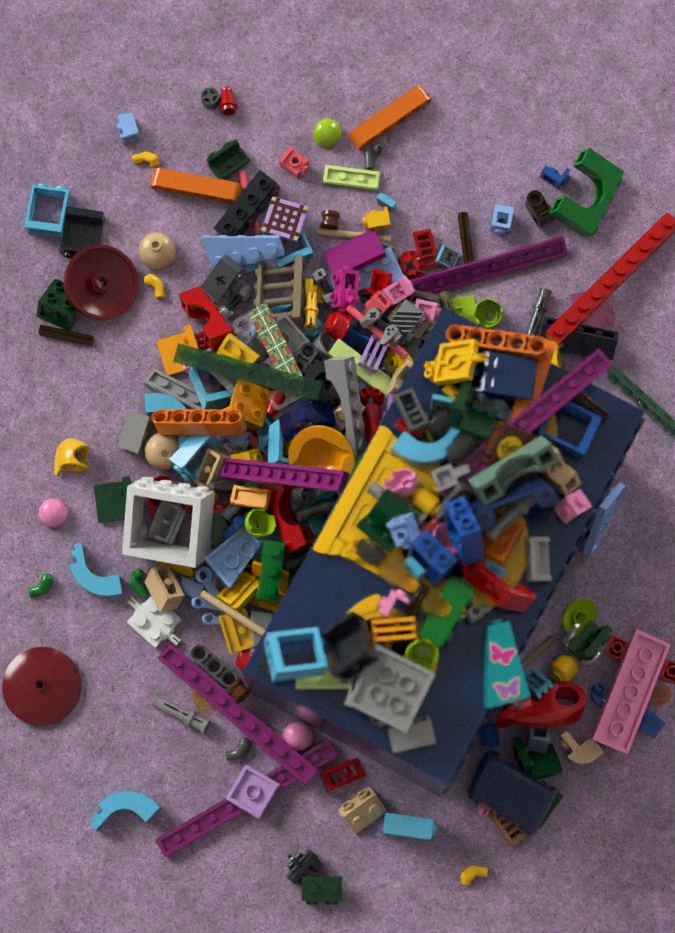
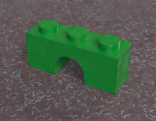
[256,540,285,603]
[418,575,475,647]

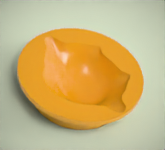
[288,425,355,491]

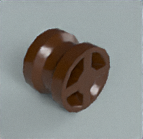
[320,210,340,230]
[226,679,251,704]

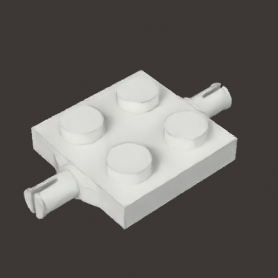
[127,596,182,649]

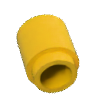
[411,487,442,518]

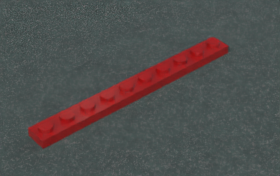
[545,212,675,346]

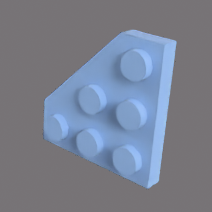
[583,483,626,557]

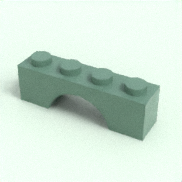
[468,435,560,506]

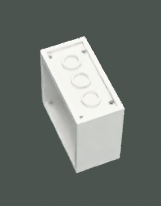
[122,477,215,568]

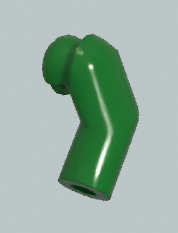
[131,568,148,598]
[28,573,53,597]

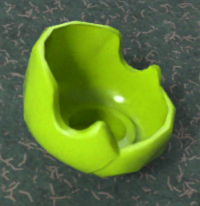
[312,118,342,148]
[474,298,504,329]
[244,509,276,538]
[405,638,439,670]

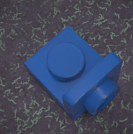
[540,165,570,189]

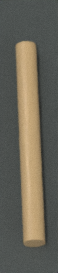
[316,227,391,243]
[200,590,266,636]

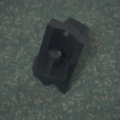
[286,849,322,886]

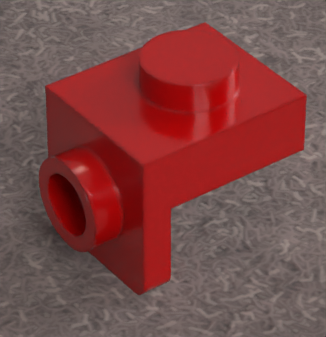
[363,268,393,297]

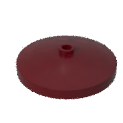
[63,244,139,321]
[2,647,81,726]

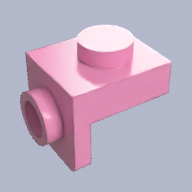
[381,276,415,307]
[415,299,442,322]
[555,489,592,524]
[378,589,411,618]

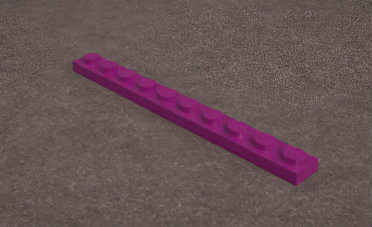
[394,236,568,306]
[433,349,613,498]
[220,458,350,493]
[158,643,318,786]
[155,739,338,857]

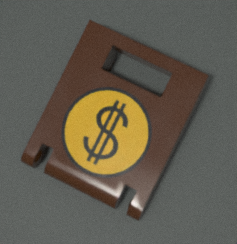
[481,420,539,479]

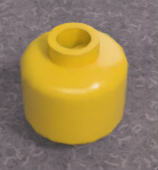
[549,655,579,683]

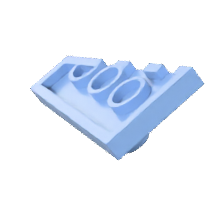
[202,235,285,269]
[326,247,404,292]
[204,525,267,589]

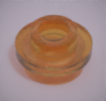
[651,684,671,704]

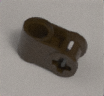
[525,190,556,228]

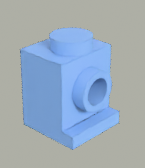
[116,113,140,144]
[491,204,514,235]
[386,513,421,549]

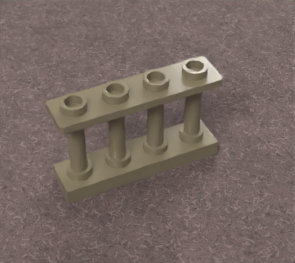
[254,255,307,328]

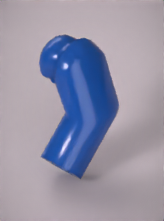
[591,682,606,709]

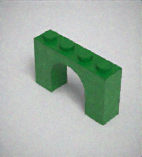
[549,147,624,237]

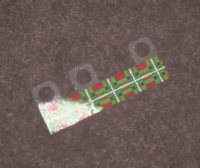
[233,302,310,410]

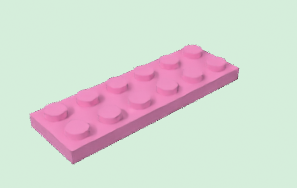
[590,629,671,755]

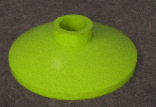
[562,598,598,636]

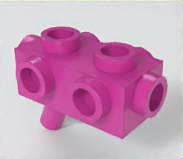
[330,266,361,313]

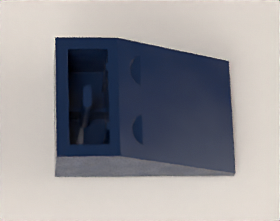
[466,352,538,401]

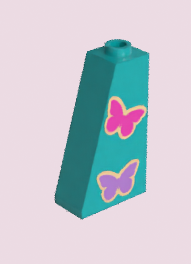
[484,618,530,709]

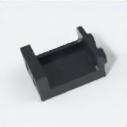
[59,206,105,258]
[320,611,379,682]

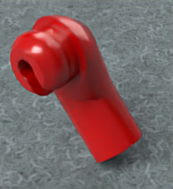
[394,418,426,439]

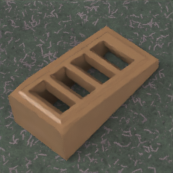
[489,809,528,846]

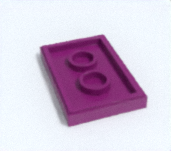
[323,229,387,275]

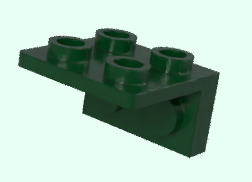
[36,279,77,331]
[447,381,496,440]
[94,476,132,523]
[356,488,420,553]
[513,737,563,780]

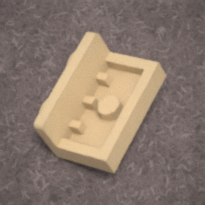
[338,787,387,835]

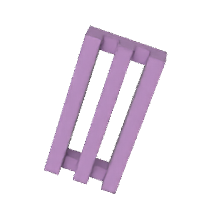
[358,334,388,373]

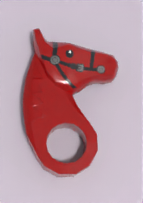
[495,681,587,729]

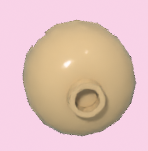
[139,232,176,270]
[144,432,179,470]

